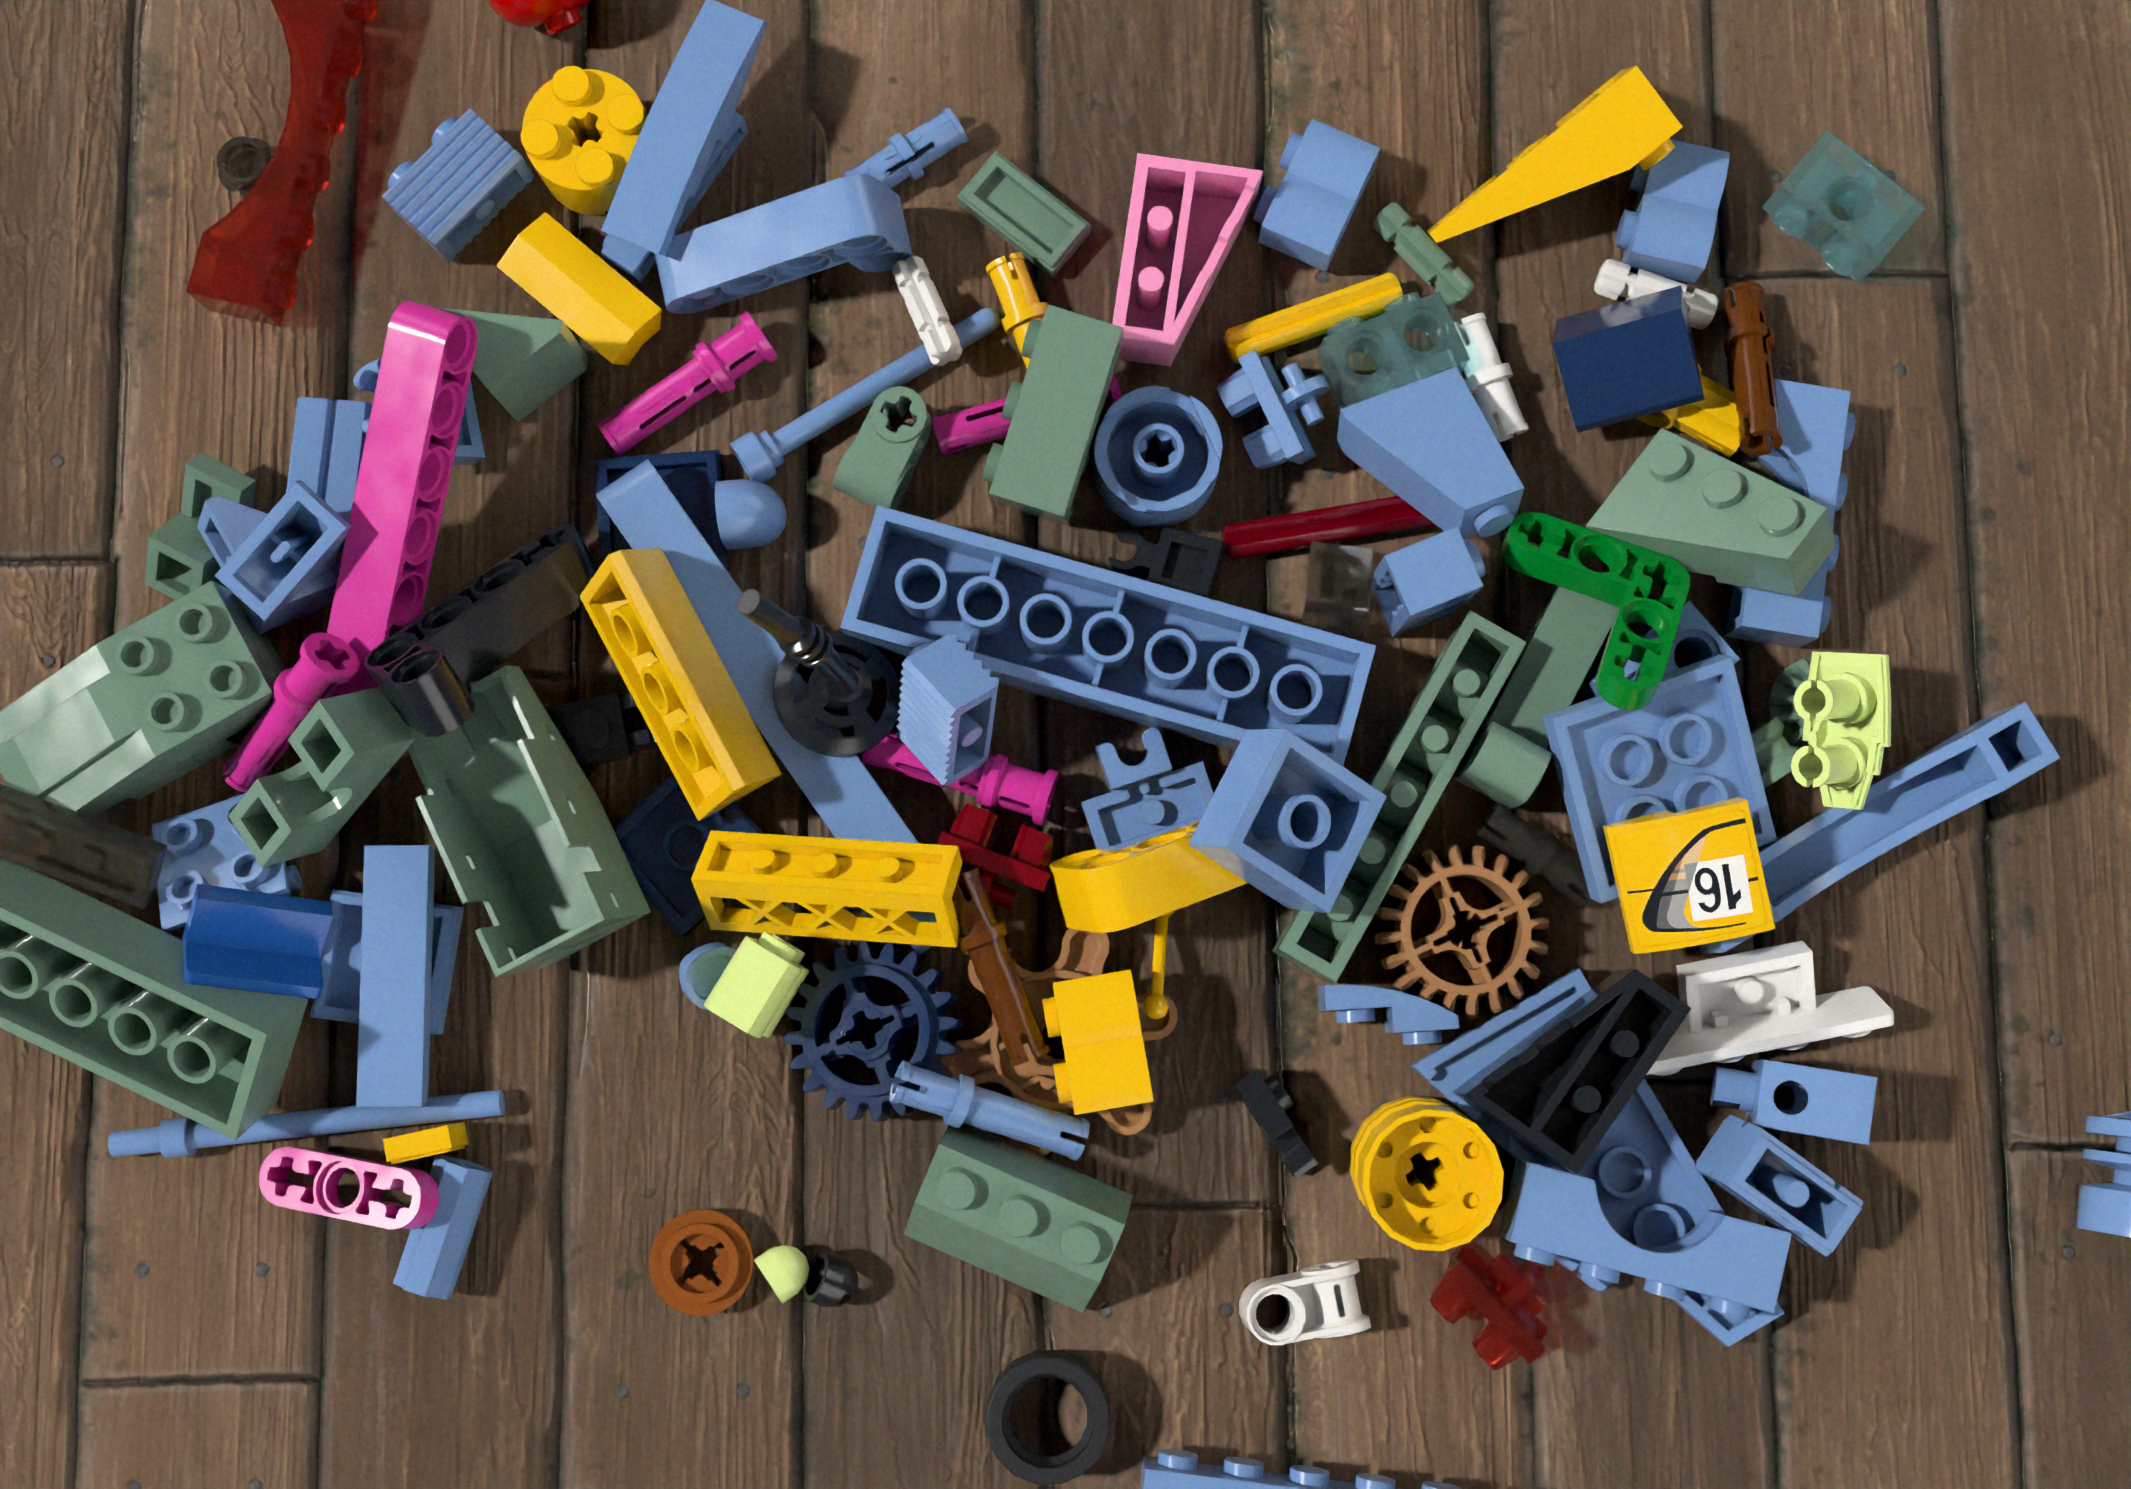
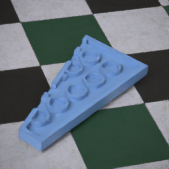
[1409,969,1784,1347]

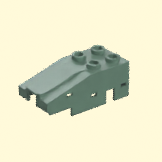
[0,580,286,836]
[405,665,651,977]

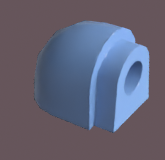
[715,479,787,550]

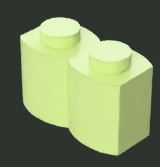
[703,931,810,1038]

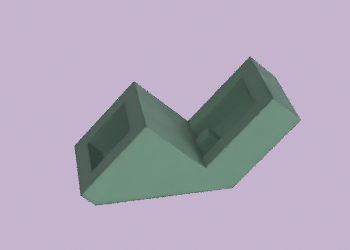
[144,452,256,600]

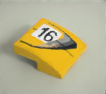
[1603,797,1775,954]

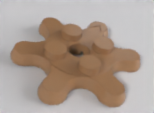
[941,929,1178,1157]

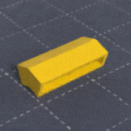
[497,212,662,365]

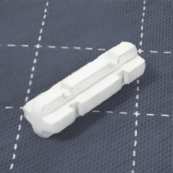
[892,255,962,366]
[1594,259,1718,330]

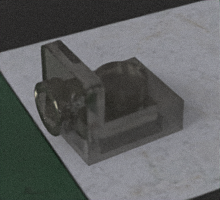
[1300,541,1374,641]

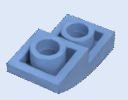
[1317,984,1459,1045]

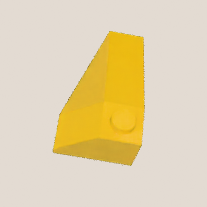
[1426,65,1683,243]

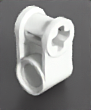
[1239,1259,1371,1345]

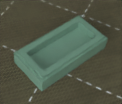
[957,151,1091,279]

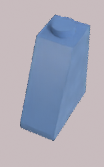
[1336,366,1524,540]

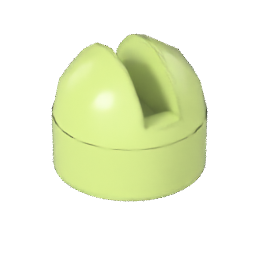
[754,1245,809,1304]

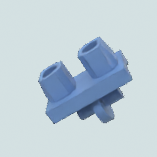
[1217,349,1330,469]

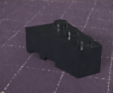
[1452,969,1692,1175]

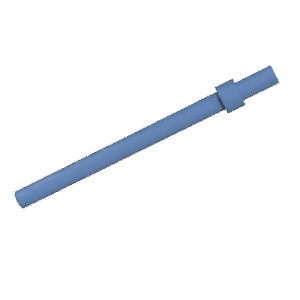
[108,1090,505,1158]

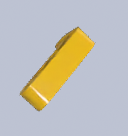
[1049,820,1247,933]

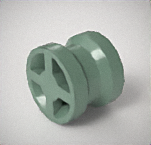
[1750,715,1800,788]

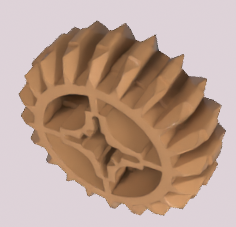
[1373,844,1549,1019]

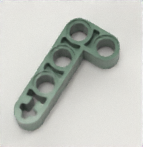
[1454,585,1618,810]

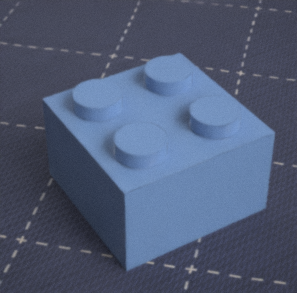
[1188,729,1387,913]

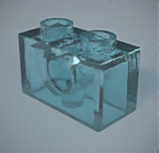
[1762,130,1926,283]

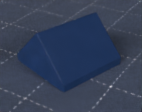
[1552,285,1705,433]

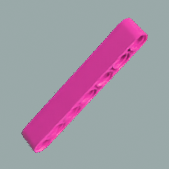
[327,300,478,697]

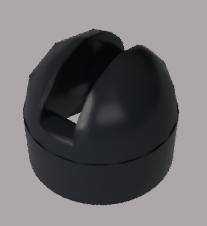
[803,1250,859,1307]

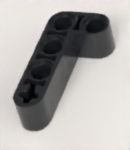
[364,524,599,737]

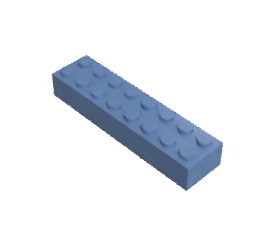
[840,505,1376,766]

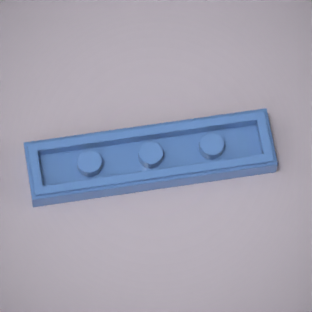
[356,845,435,1107]

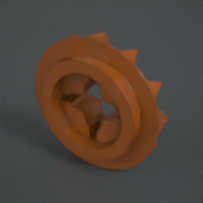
[649,1209,755,1316]

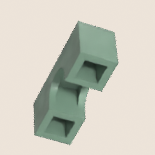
[228,687,416,868]

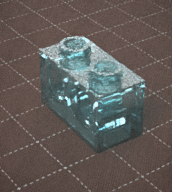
[1317,291,1470,409]

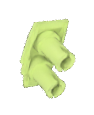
[1791,651,1891,810]

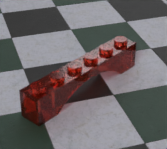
[186,0,378,327]

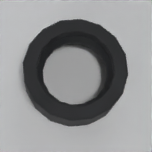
[986,1350,1110,1485]

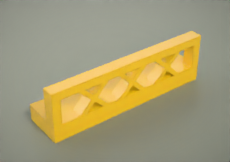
[691,830,963,948]

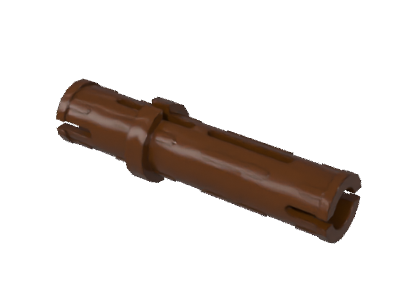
[1723,281,1783,456]
[952,867,1051,1066]

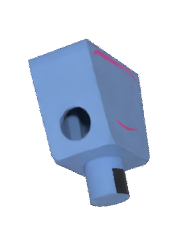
[1710,1060,1877,1145]

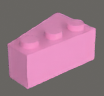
[1112,153,1263,367]

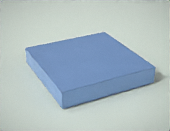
[310,889,464,1034]

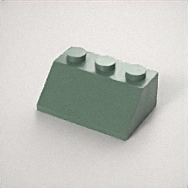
[903,1123,1133,1313]

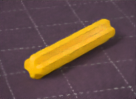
[1224,272,1404,364]

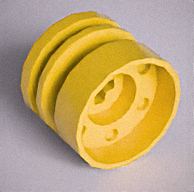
[1349,1096,1504,1251]

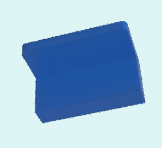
[182,884,333,999]

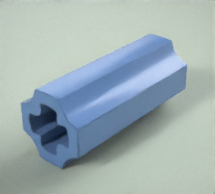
[393,1155,494,1300]

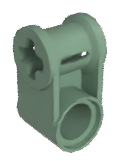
[833,386,933,510]

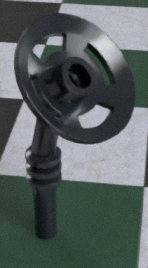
[737,589,901,757]

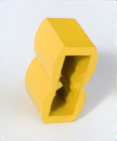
[1042,969,1154,1115]

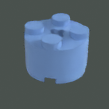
[1093,386,1223,528]

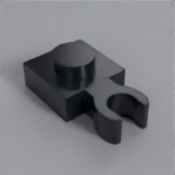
[1108,527,1226,599]
[1231,1069,1318,1178]

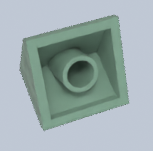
[436,307,589,423]

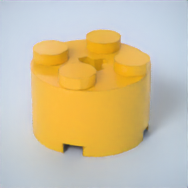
[521,66,648,216]

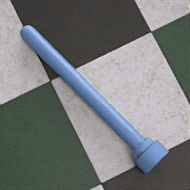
[730,308,1000,483]

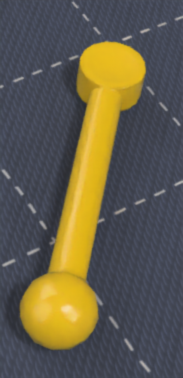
[1143,911,1174,1019]

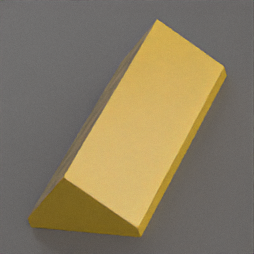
[579,548,782,821]

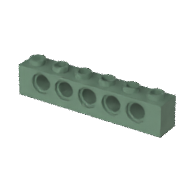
[1272,610,1527,983]

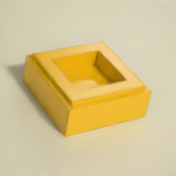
[383,1122,469,1164]

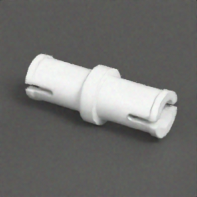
[1446,312,1529,443]

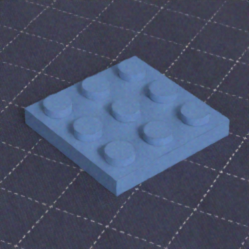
[1542,654,1777,904]

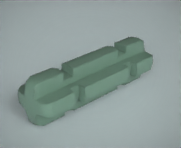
[1372,202,1475,308]

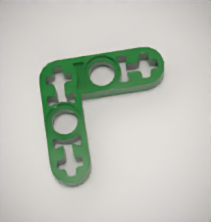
[1502,512,1690,710]

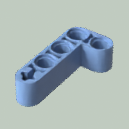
[654,174,913,314]

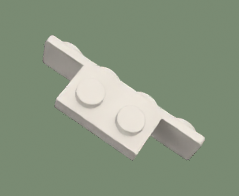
[1646,941,1894,1076]

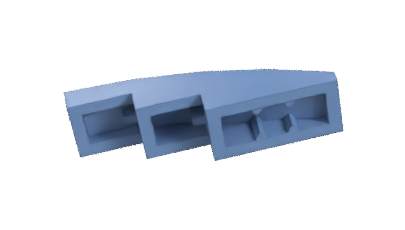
[601,0,767,256]

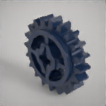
[784,941,964,1122]

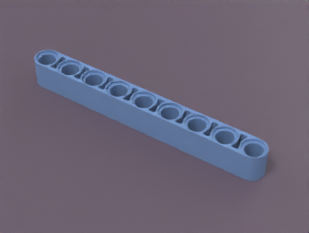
[595,459,937,953]

